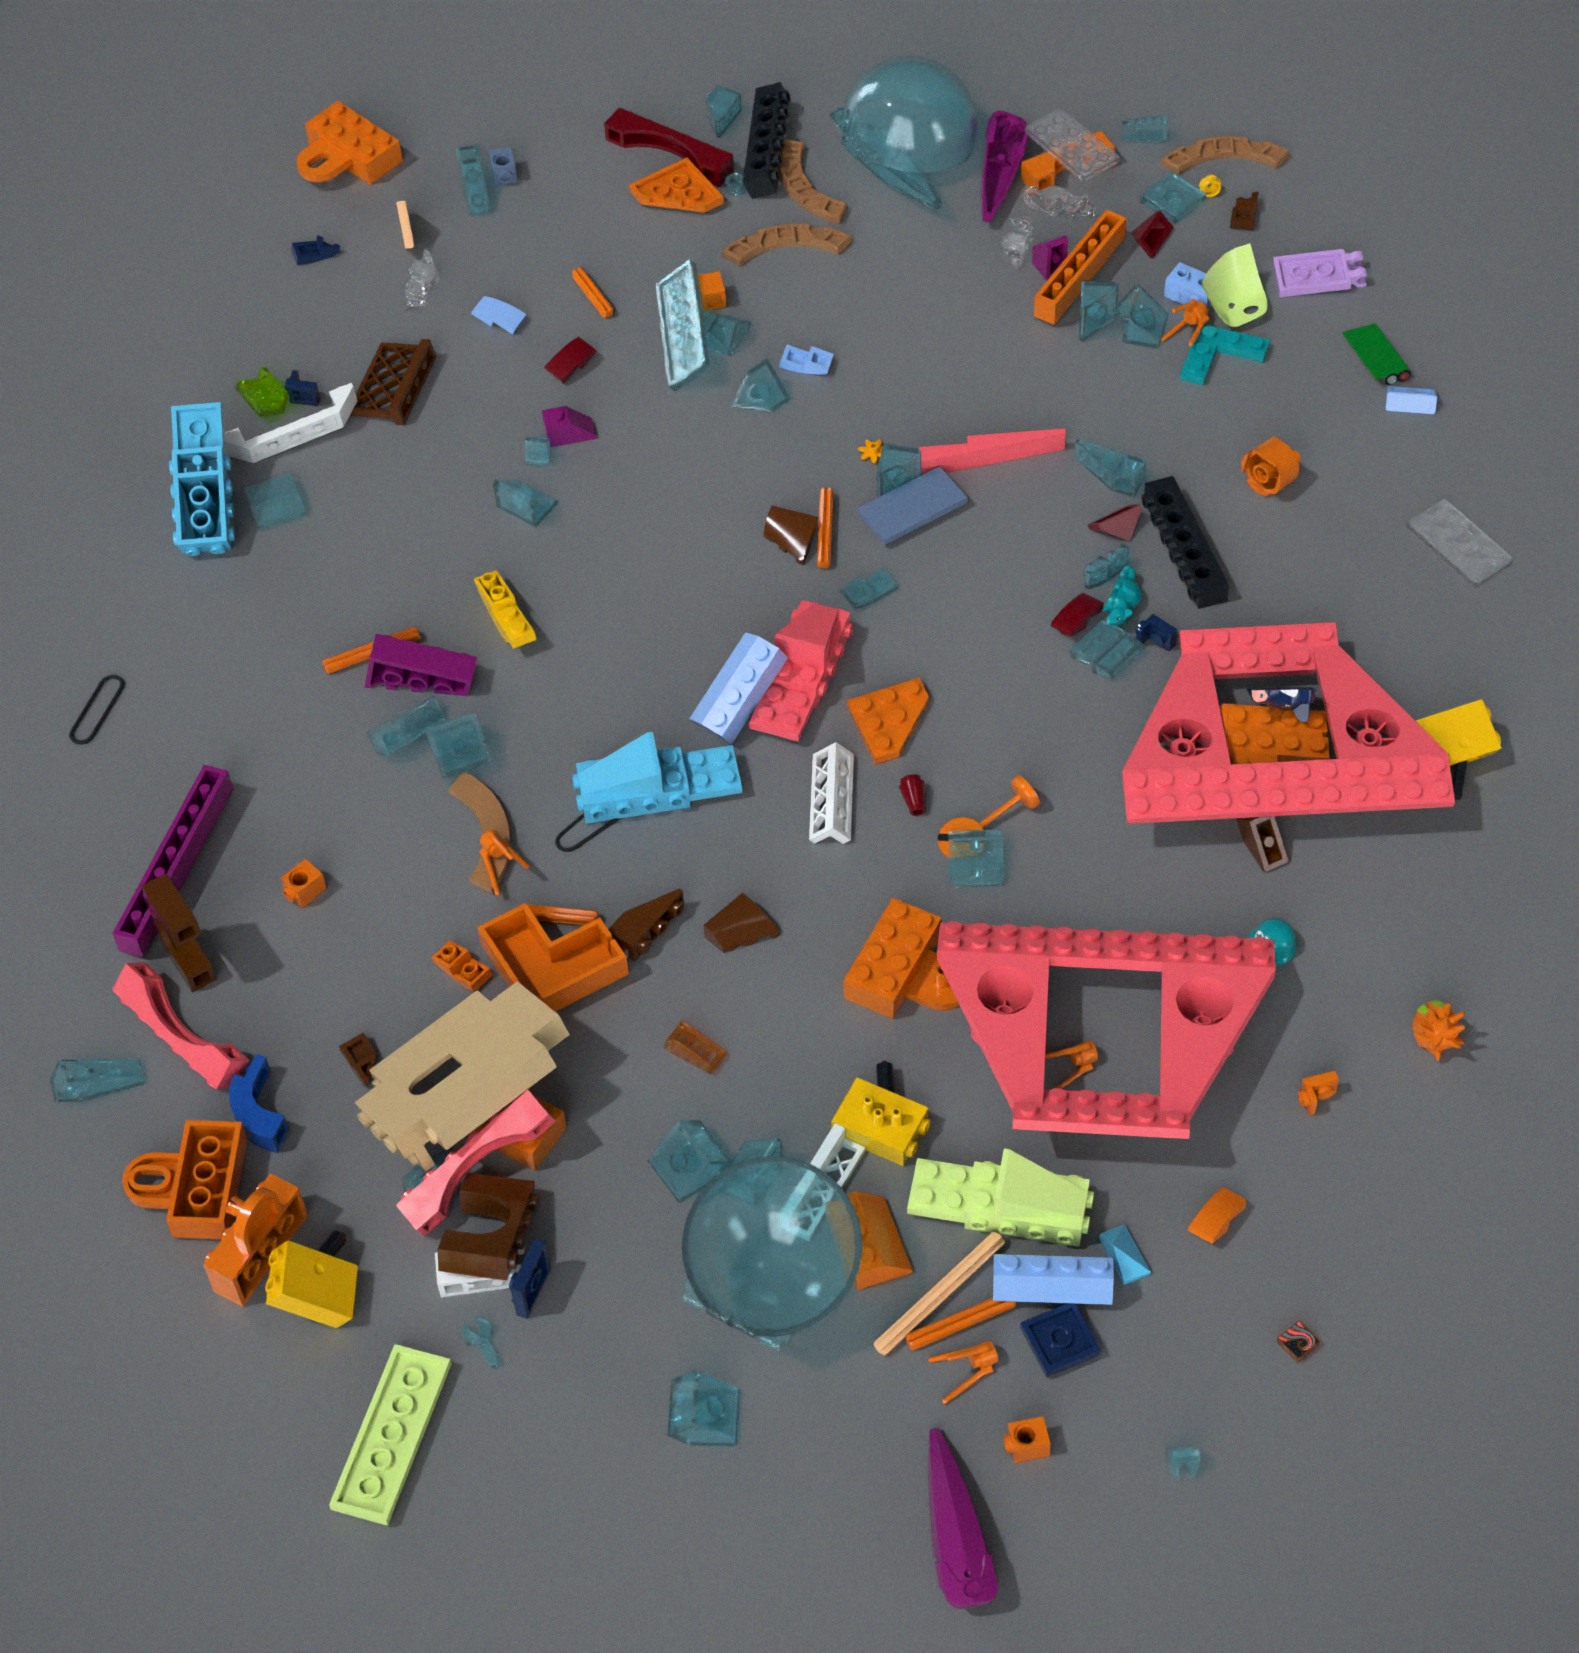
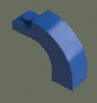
[229,1054,289,1153]

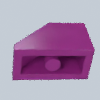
[1032,235,1068,280]
[542,406,597,448]

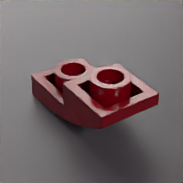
[544,336,597,384]
[1051,592,1104,637]

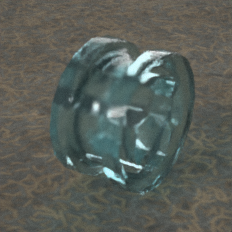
[725,173,746,196]

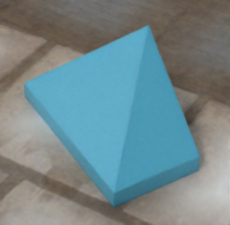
[1098,1224,1151,1285]

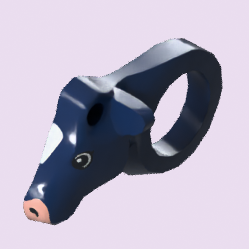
[1246,687,1316,722]

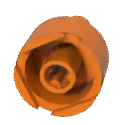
[1241,436,1301,496]

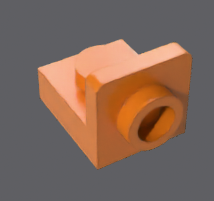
[1297,1071,1339,1116]

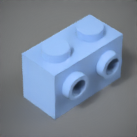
[1164,262,1212,311]

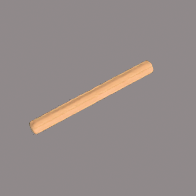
[874,1232,1005,1355]

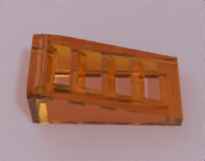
[663,1020,728,1074]

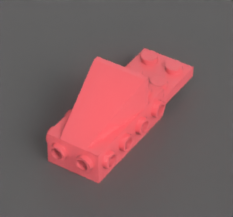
[749,600,854,742]

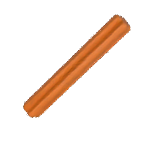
[817,487,834,569]
[322,626,420,674]
[906,1298,1016,1350]

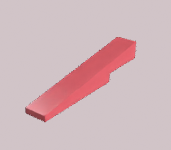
[919,428,1066,476]

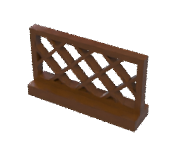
[350,339,437,425]

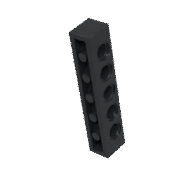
[742,82,791,199]
[1141,476,1229,609]

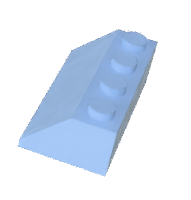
[689,632,788,745]
[993,1254,1114,1305]

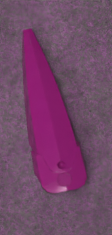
[981,111,1030,223]
[928,1428,998,1609]

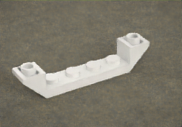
[224,383,357,463]

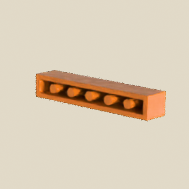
[1034,209,1127,325]

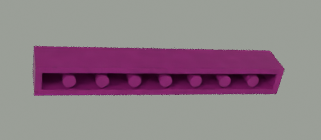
[112,765,233,958]

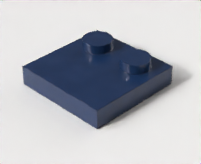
[509,1238,551,1319]
[1020,1303,1101,1378]

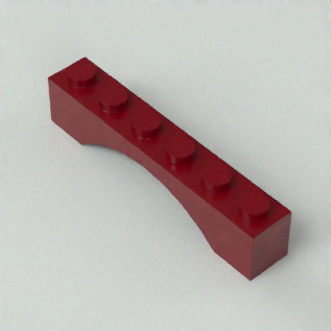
[604,107,734,188]

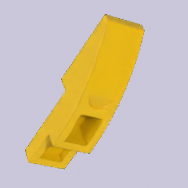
[474,570,537,649]

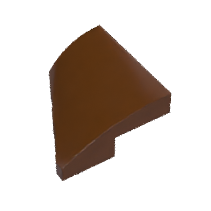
[764,505,819,565]
[703,892,780,953]

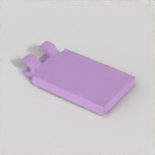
[1273,249,1367,297]

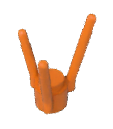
[1161,299,1209,346]
[479,830,530,896]
[1045,1040,1098,1089]
[928,1340,998,1404]

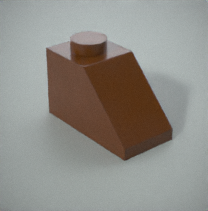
[1236,816,1289,872]

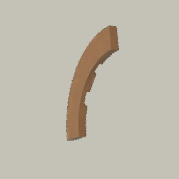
[1160,136,1290,175]
[779,138,847,225]
[721,224,852,266]
[449,771,511,895]

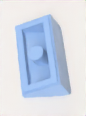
[1386,386,1437,414]

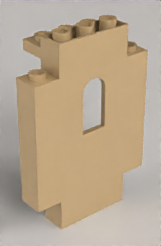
[354,981,569,1171]

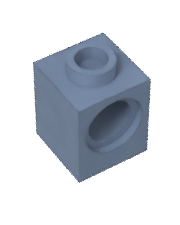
[488,146,518,186]

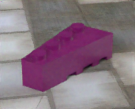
[364,634,477,696]

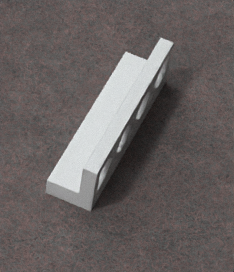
[809,742,854,844]
[779,1124,866,1241]

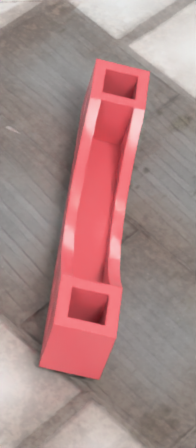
[112,962,249,1089]
[396,1090,556,1236]

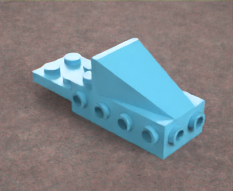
[169,402,235,556]
[572,732,742,824]

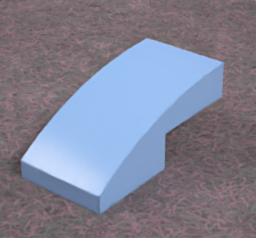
[471,296,527,335]
[779,344,834,375]

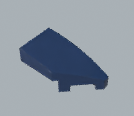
[291,235,340,265]

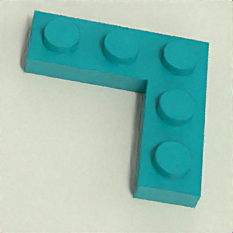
[1180,324,1270,385]

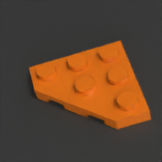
[629,157,724,213]
[847,677,929,765]

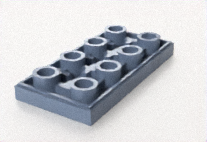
[857,466,968,545]

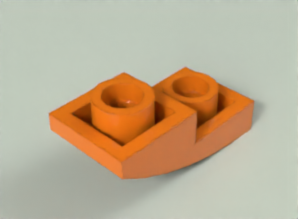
[431,940,493,993]
[1188,1187,1247,1244]

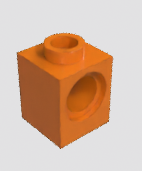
[697,271,726,312]
[281,858,327,908]
[1003,1416,1051,1464]

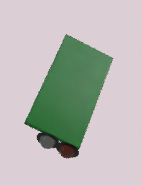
[1342,323,1411,385]

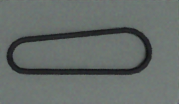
[555,813,619,852]

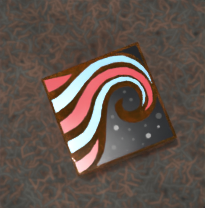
[1277,1321,1320,1363]

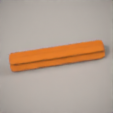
[572,267,614,318]
[519,903,598,925]

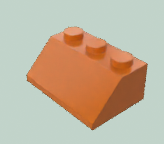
[829,1191,913,1290]

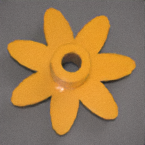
[858,439,890,464]

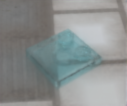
[1140,172,1206,224]

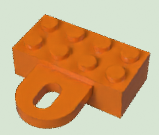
[296,100,403,185]
[122,1120,248,1240]

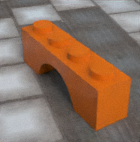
[1021,131,1115,196]

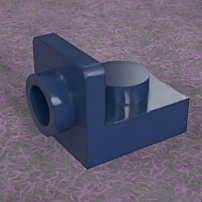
[285,370,320,406]
[1135,614,1177,651]

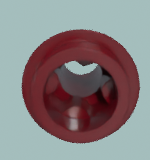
[899,774,926,816]

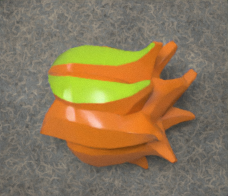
[1412,1000,1465,1062]

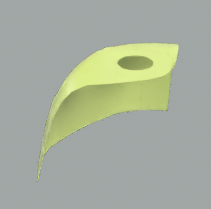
[1202,244,1268,327]

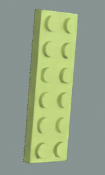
[329,1344,452,1526]

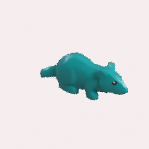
[1103,565,1142,626]

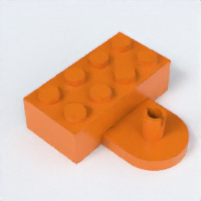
[843,898,960,1019]
[203,1173,308,1307]

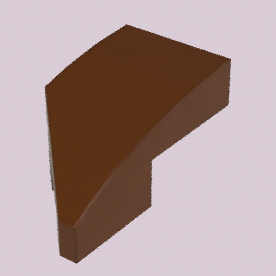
[1230,192,1259,230]
[339,1032,378,1087]

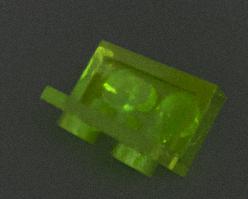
[235,367,289,417]

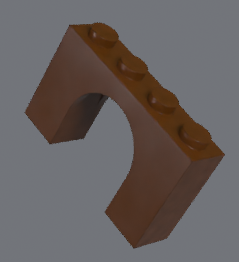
[142,873,217,993]
[437,1172,539,1281]

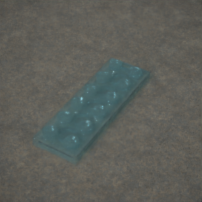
[655,259,710,392]

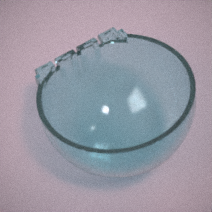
[830,56,977,173]
[682,1156,863,1351]

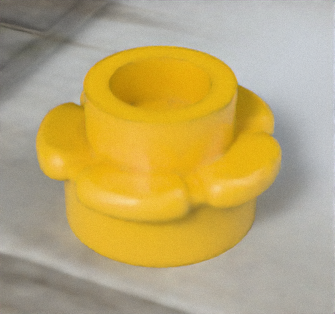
[1199,175,1221,197]

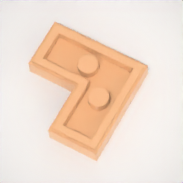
[396,201,414,249]

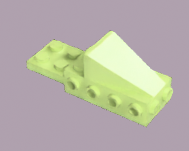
[907,1149,1094,1247]

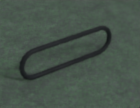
[69,675,124,744]

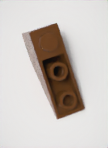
[608,888,685,961]

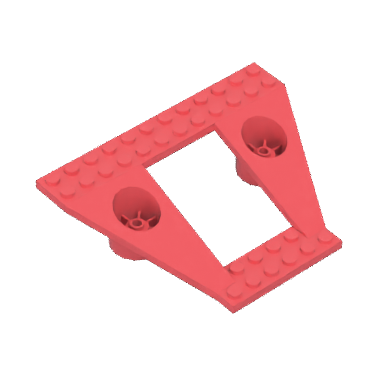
[1122,622,1455,824]
[937,921,1276,1139]

